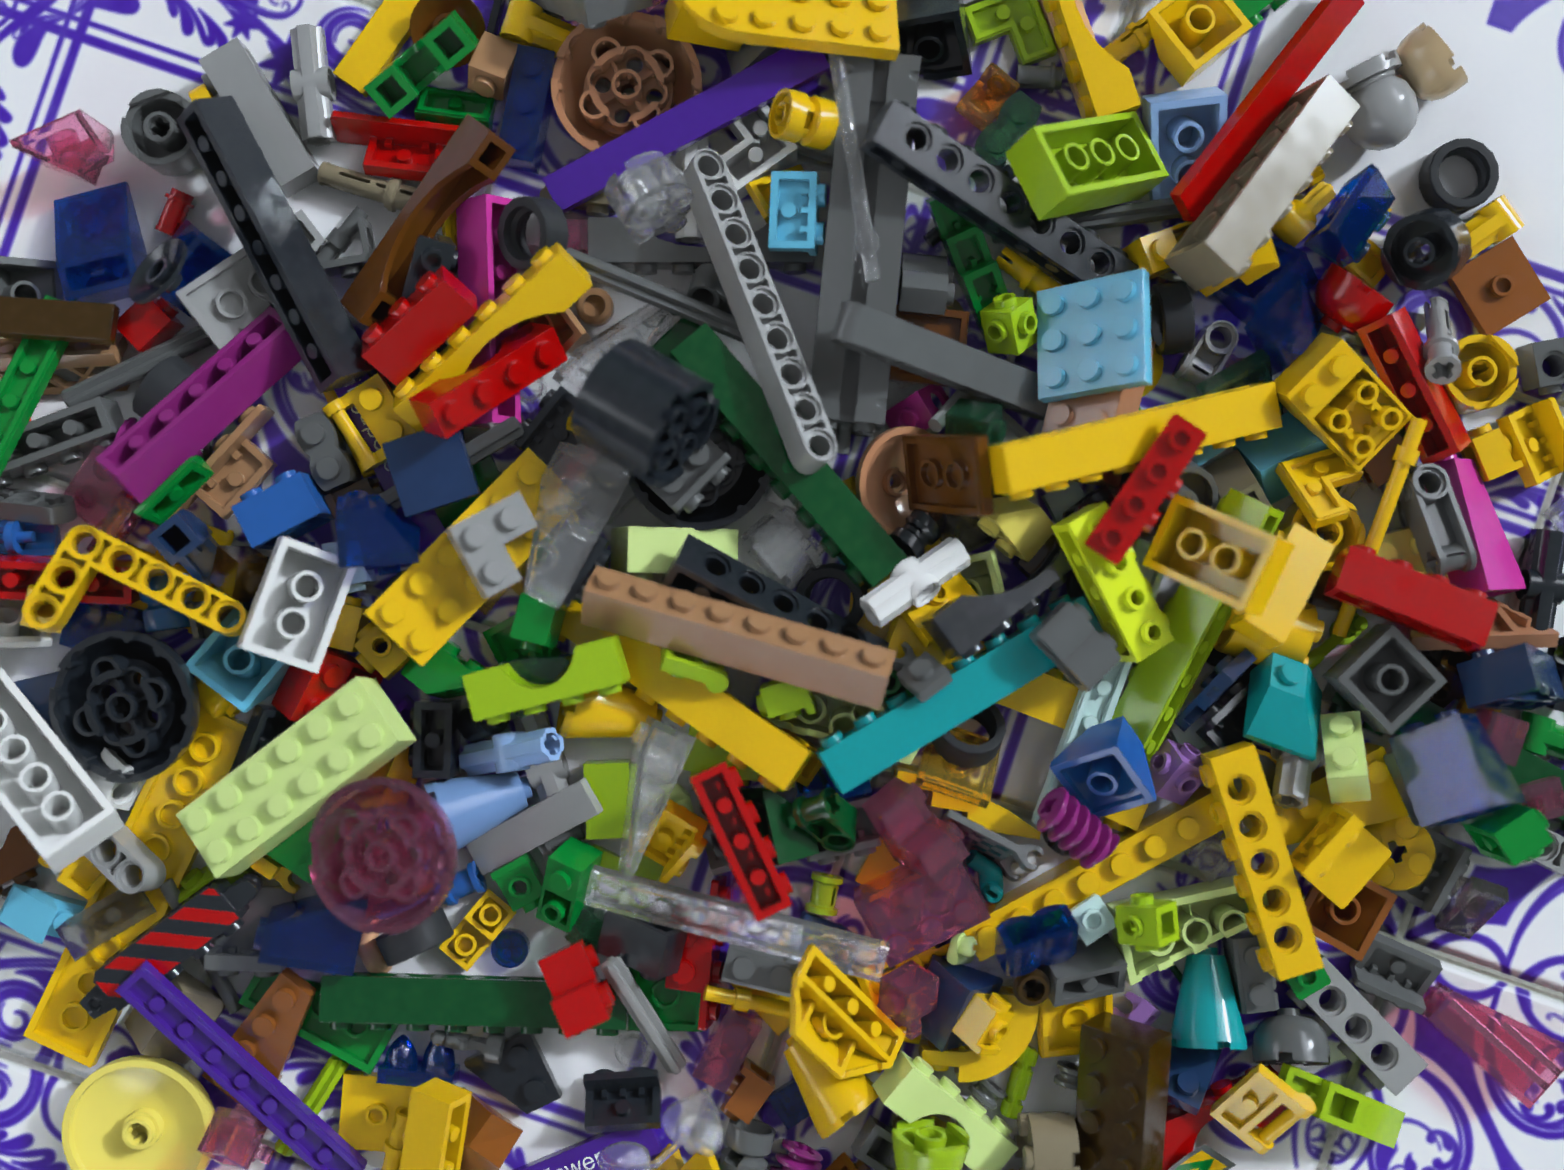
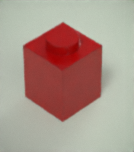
[117,296,184,352]

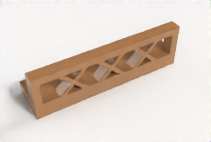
[0,333,130,395]

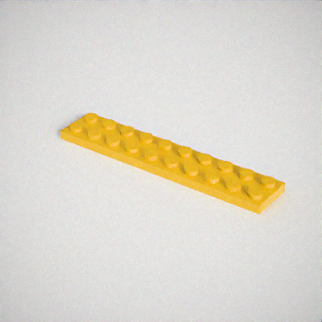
[23,705,248,1068]

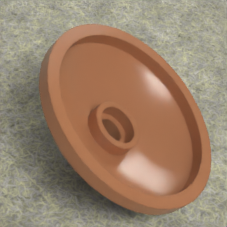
[856,426,945,535]

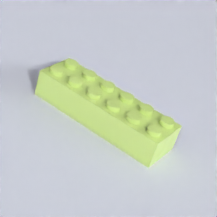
[176,677,416,879]

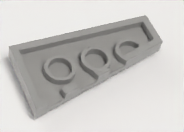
[175,209,325,351]

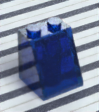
[1388,709,1526,828]
[253,883,370,976]

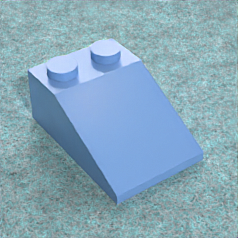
[1142,86,1227,201]

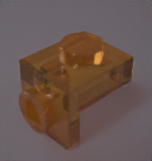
[954,63,1020,132]

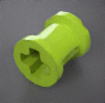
[804,871,844,916]

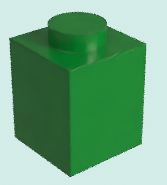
[509,592,567,653]

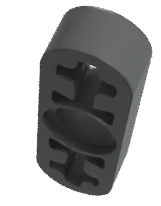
[0,488,77,525]

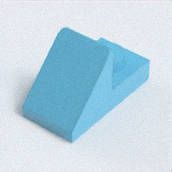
[0,883,87,944]

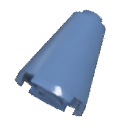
[424,771,533,854]

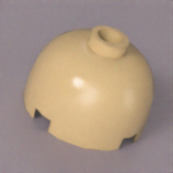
[1396,22,1468,101]

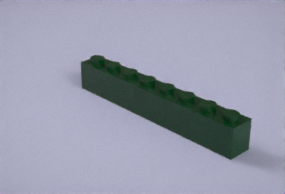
[669,323,907,590]
[318,971,628,1036]

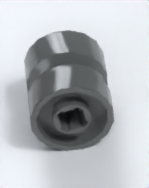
[718,1119,776,1170]

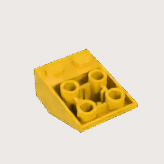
[1273,332,1414,472]

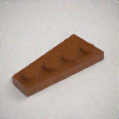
[202,967,317,1112]

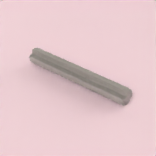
[601,956,686,1075]

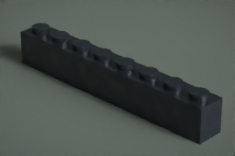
[176,96,374,394]

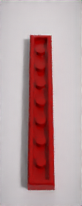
[1170,0,1365,222]

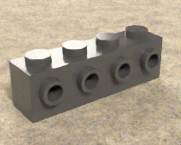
[0,396,124,490]

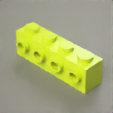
[1051,502,1174,663]

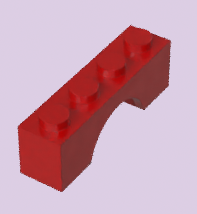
[408,322,568,439]
[1162,1065,1287,1170]

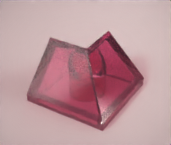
[9,109,114,186]

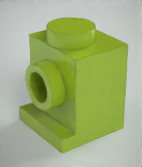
[756,680,817,721]

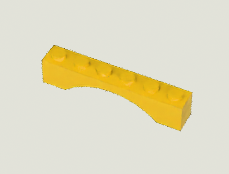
[1042,0,1141,119]
[393,242,592,432]

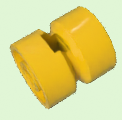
[768,88,839,150]

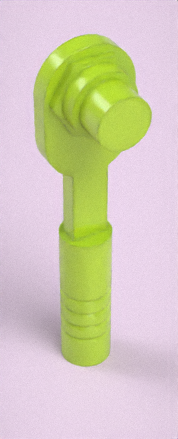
[1308,613,1368,671]

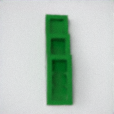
[925,197,1008,342]

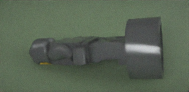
[430,1030,506,1064]

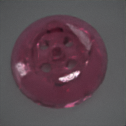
[308,777,458,935]

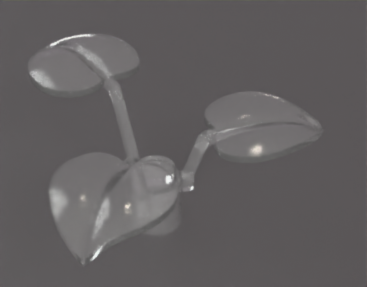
[597,1089,724,1170]

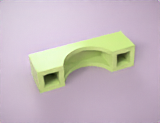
[872,1050,1019,1170]

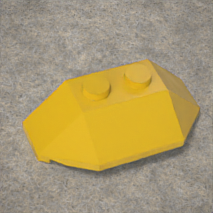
[789,944,906,1079]

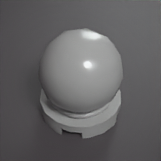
[1340,50,1419,151]

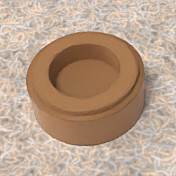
[576,287,614,327]

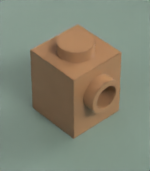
[467,31,520,102]

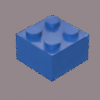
[231,470,335,550]

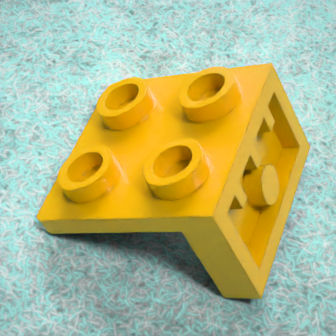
[1290,804,1392,909]

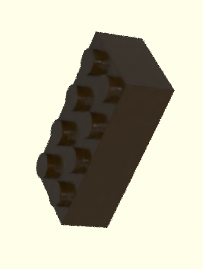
[1075,1011,1172,1170]

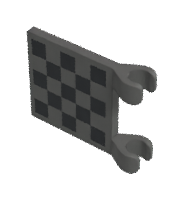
[930,809,1044,881]

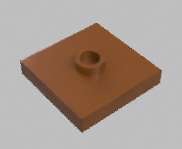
[1447,236,1551,335]

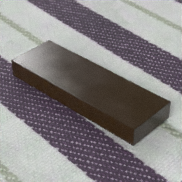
[0,296,120,345]

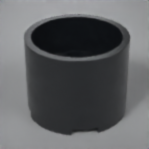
[571,338,720,488]

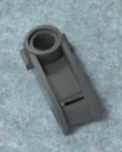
[1399,463,1477,576]

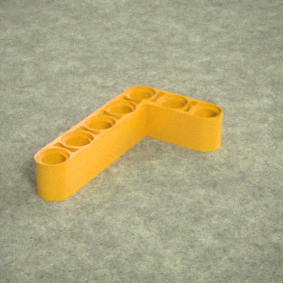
[22,525,248,637]

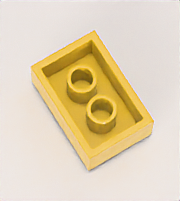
[1142,493,1296,617]

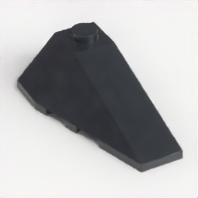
[823,0,972,81]

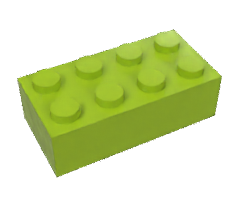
[1005,111,1169,221]

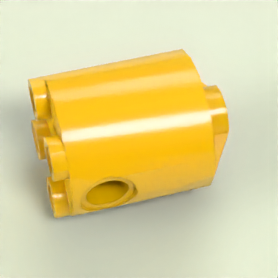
[1214,602,1325,665]

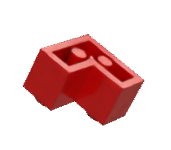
[537,938,616,1039]

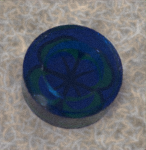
[491,928,530,968]

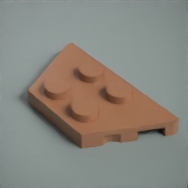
[1409,598,1560,652]

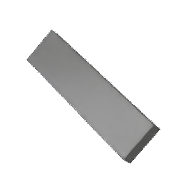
[466,777,604,876]

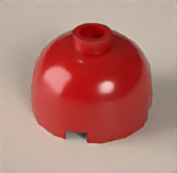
[1314,263,1394,334]

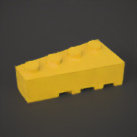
[1242,742,1409,846]

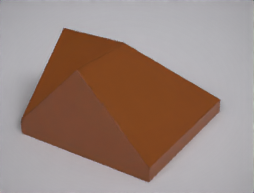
[460,1087,523,1170]

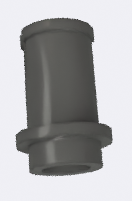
[1015,62,1063,93]
[538,824,586,861]

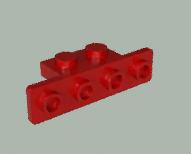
[330,111,459,181]
[1085,414,1207,565]
[665,875,731,1031]

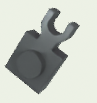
[892,642,953,703]

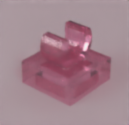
[1517,775,1564,820]

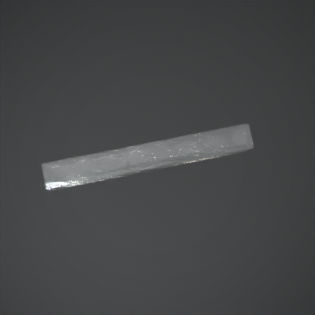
[584,865,890,983]

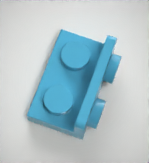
[768,171,827,256]

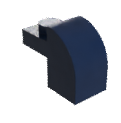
[146,509,219,586]

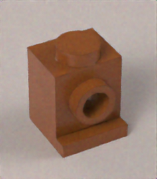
[720,1056,775,1125]

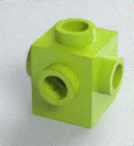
[979,293,1038,355]
[1115,893,1180,952]

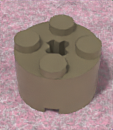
[1013,1112,1080,1170]

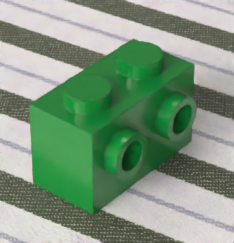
[1461,798,1554,867]

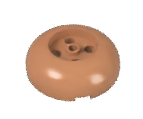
[551,12,703,152]

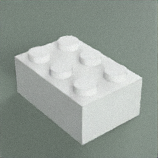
[236,536,359,673]

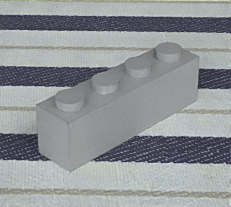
[198,37,320,198]

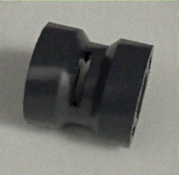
[889,509,942,559]

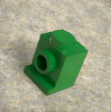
[490,852,544,913]

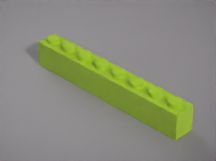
[1111,488,1285,767]

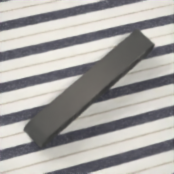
[831,301,1048,421]

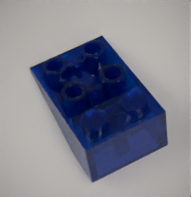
[54,181,148,303]

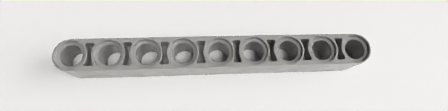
[681,149,838,475]

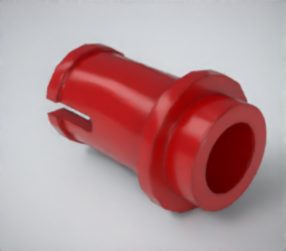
[154,188,195,239]

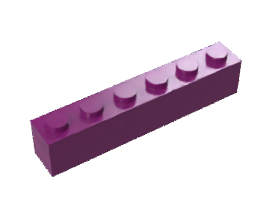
[95,306,302,504]

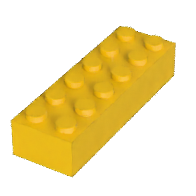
[363,447,583,666]

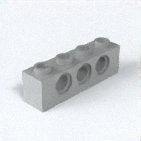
[1283,954,1428,1096]

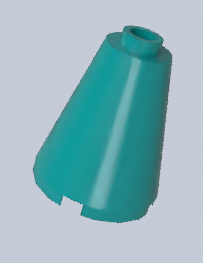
[1171,947,1247,1050]

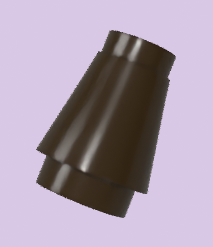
[1012,963,1051,1006]

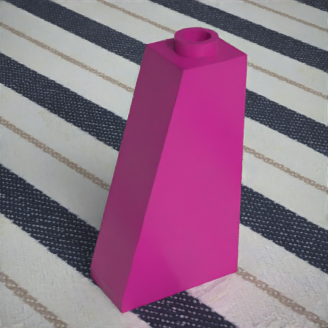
[1424,454,1527,598]

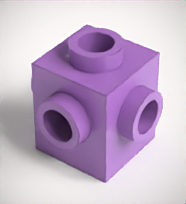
[1149,738,1203,806]

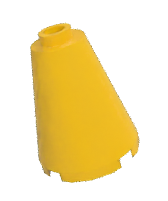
[556,684,663,738]
[783,1036,879,1140]

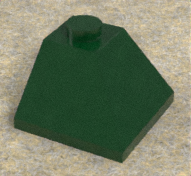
[739,787,819,865]

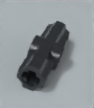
[1515,529,1564,631]

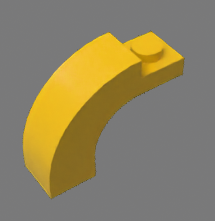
[918,986,1039,1082]

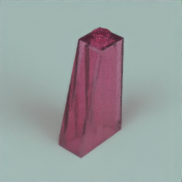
[1420,982,1564,1109]

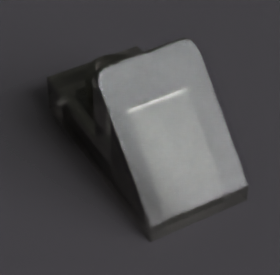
[1434,876,1509,939]

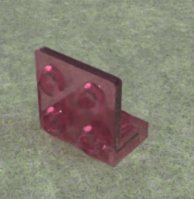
[63,445,147,553]

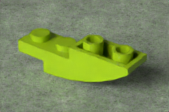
[1278,1062,1405,1149]

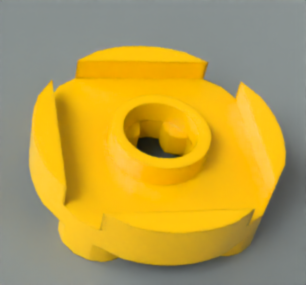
[1365,816,1436,891]

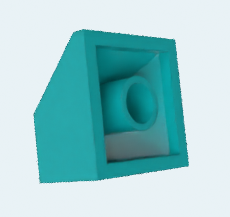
[1243,652,1322,762]

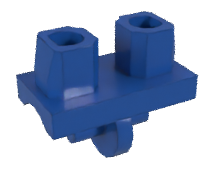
[0,520,61,556]

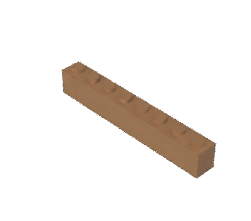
[581,566,897,710]

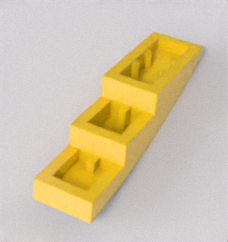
[892,769,1041,840]

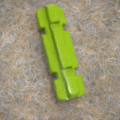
[1000,1046,1039,1120]

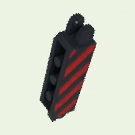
[79,871,264,1019]

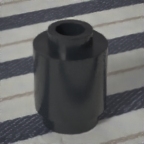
[457,706,511,743]

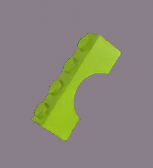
[462,634,631,725]

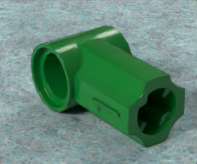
[1511,711,1564,761]

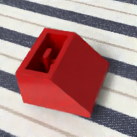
[271,647,384,722]

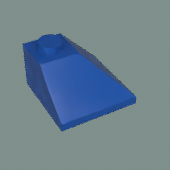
[1049,716,1156,818]

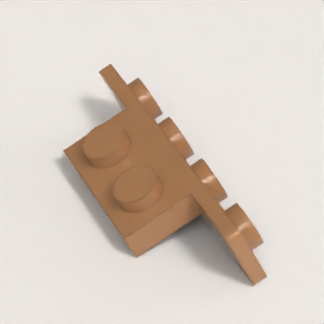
[167,404,278,520]

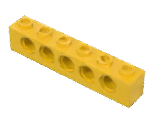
[1199,741,1324,981]

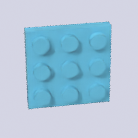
[1037,268,1152,403]

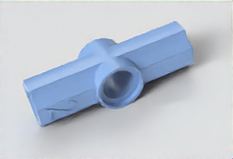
[459,727,564,777]

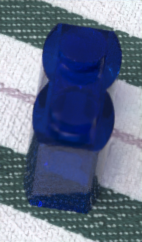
[995,904,1079,976]

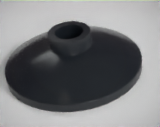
[129,238,187,304]

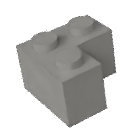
[445,491,538,599]

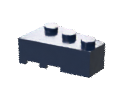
[1456,642,1564,710]

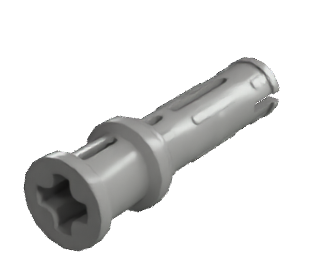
[1422,296,1462,385]

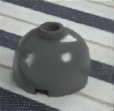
[1252,1008,1330,1066]

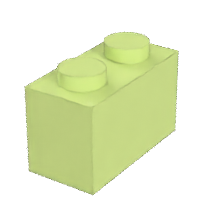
[1320,711,1371,803]

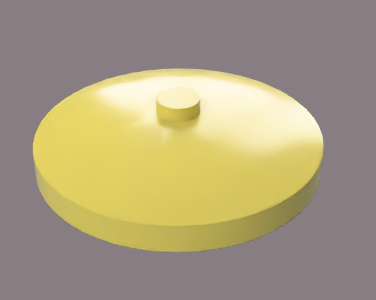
[61,1055,218,1170]

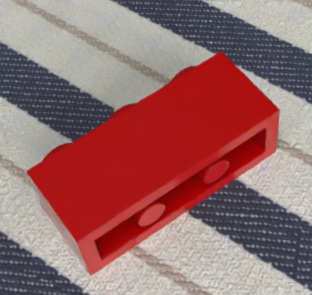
[361,265,478,386]

